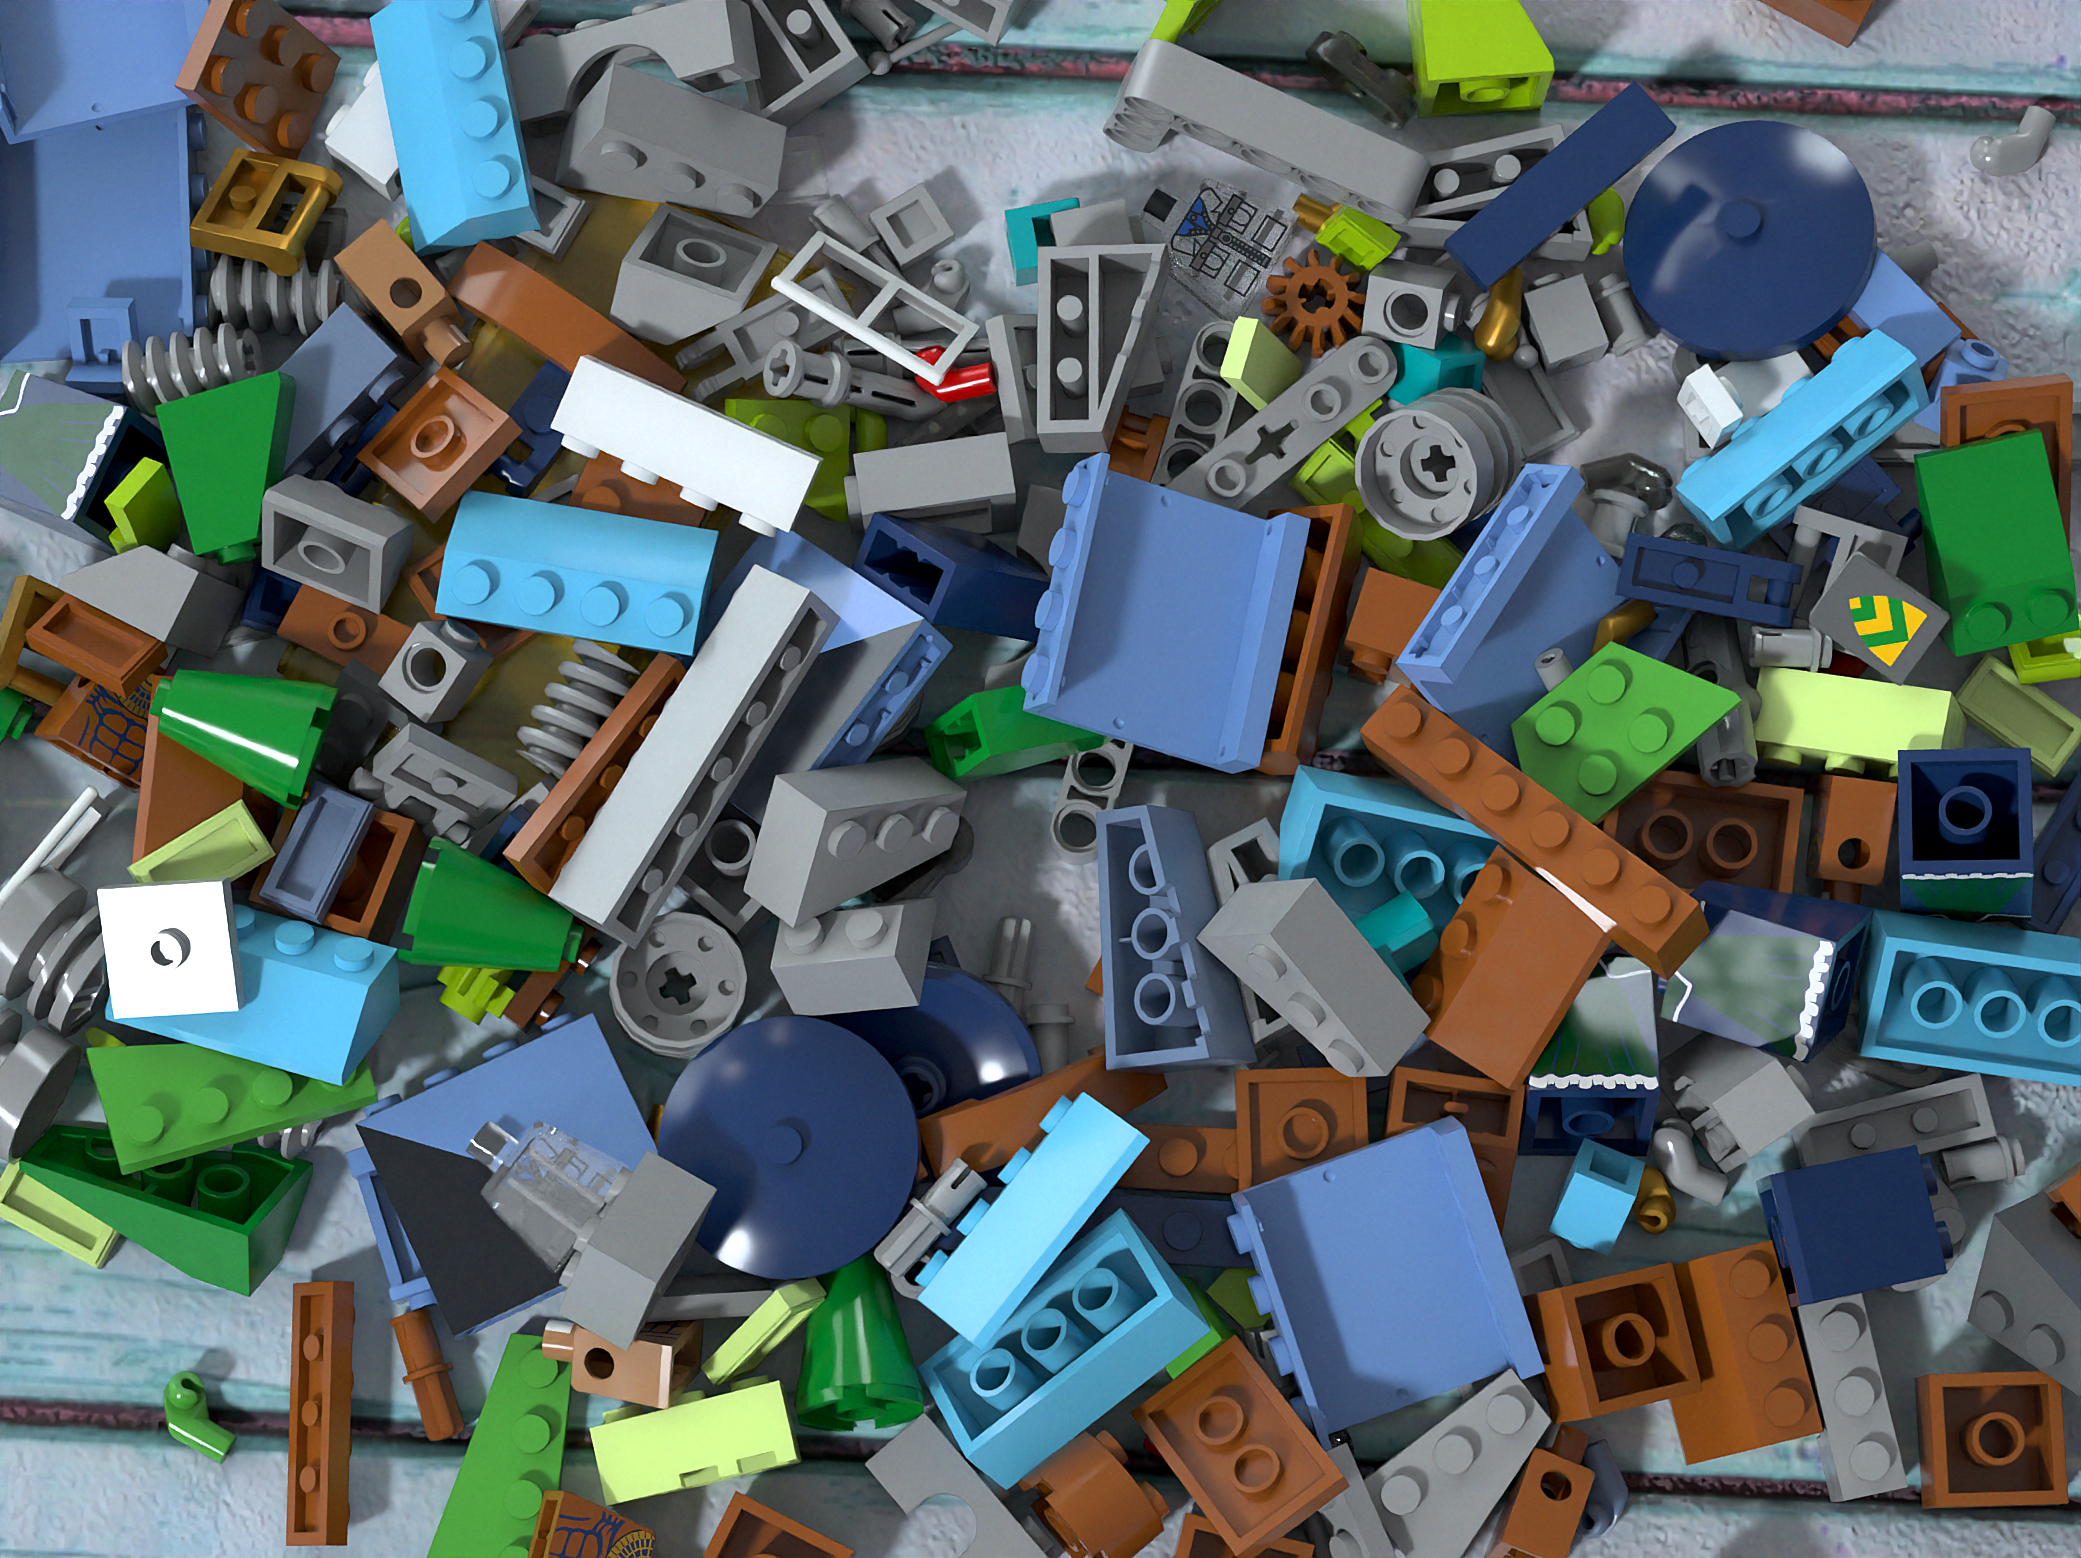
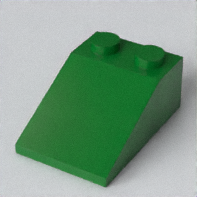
[1913,428,2080,657]

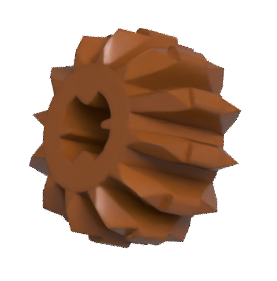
[1261,249,1367,359]

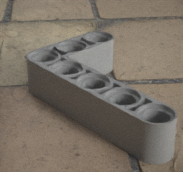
[1103,39,1431,225]

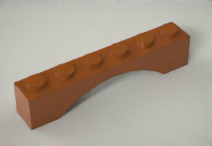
[1359,683,1710,982]

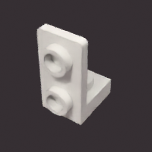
[1676,351,1814,450]

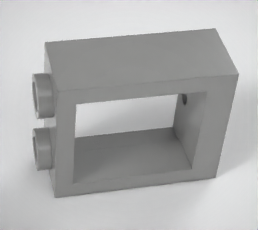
[843,432,1017,536]

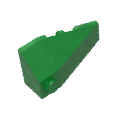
[19,1124,313,1297]

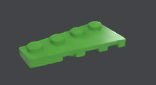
[86,1043,378,1175]
[426,1333,572,1558]

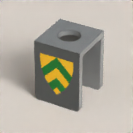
[1809,551,1950,686]

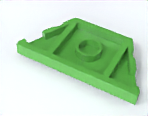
[1511,641,1743,826]

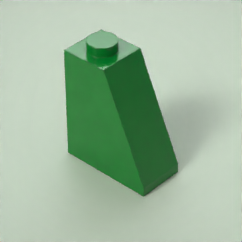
[155,370,297,567]
[923,685,1114,786]

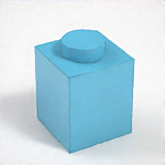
[1548,1138,1645,1256]

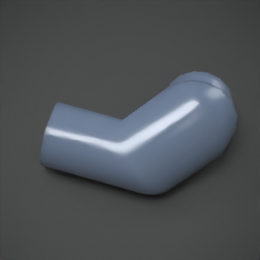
[1577,1439,1629,1539]

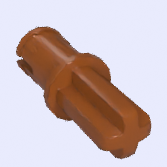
[390,1308,465,1441]

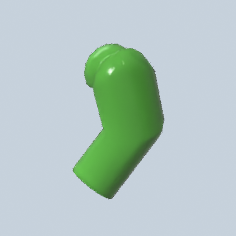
[163,1371,238,1464]

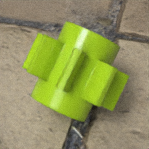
[436,966,516,1026]

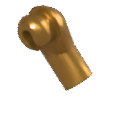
[1632,1165,1677,1235]

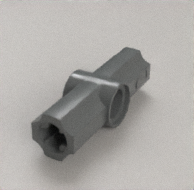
[1681,611,1762,788]

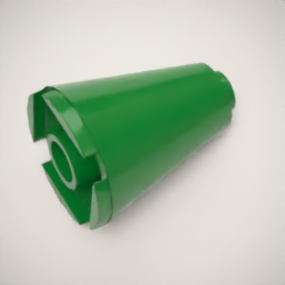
[149,669,339,811]
[398,836,585,972]
[794,1253,925,1432]

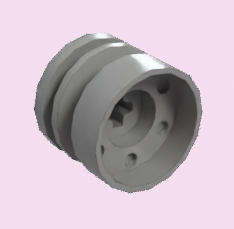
[1355,387,1521,541]
[0,864,110,1038]
[609,912,747,1059]
[0,1008,81,1165]

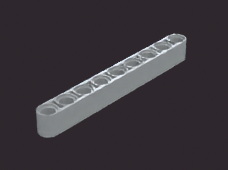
[1050,320,1239,866]

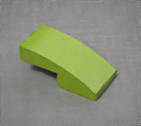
[104,457,181,555]

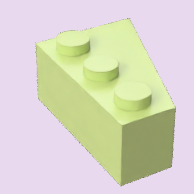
[1753,666,1968,783]
[590,1375,802,1507]

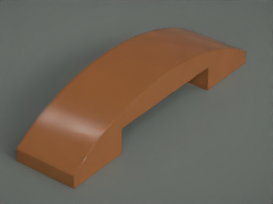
[445,240,688,395]
[919,1044,1168,1183]

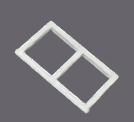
[771,230,980,386]
[0,786,112,909]

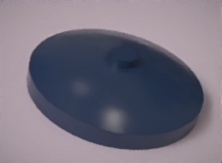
[1622,120,1877,362]
[806,961,1043,1187]
[658,1016,921,1280]

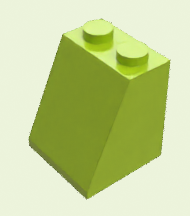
[1406,0,1555,118]

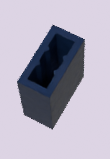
[851,512,1051,643]

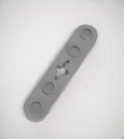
[1164,336,1397,511]

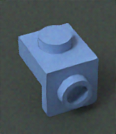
[65,297,140,399]
[1912,339,2009,434]

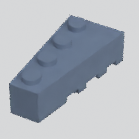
[171,302,424,499]
[1096,804,1258,1074]

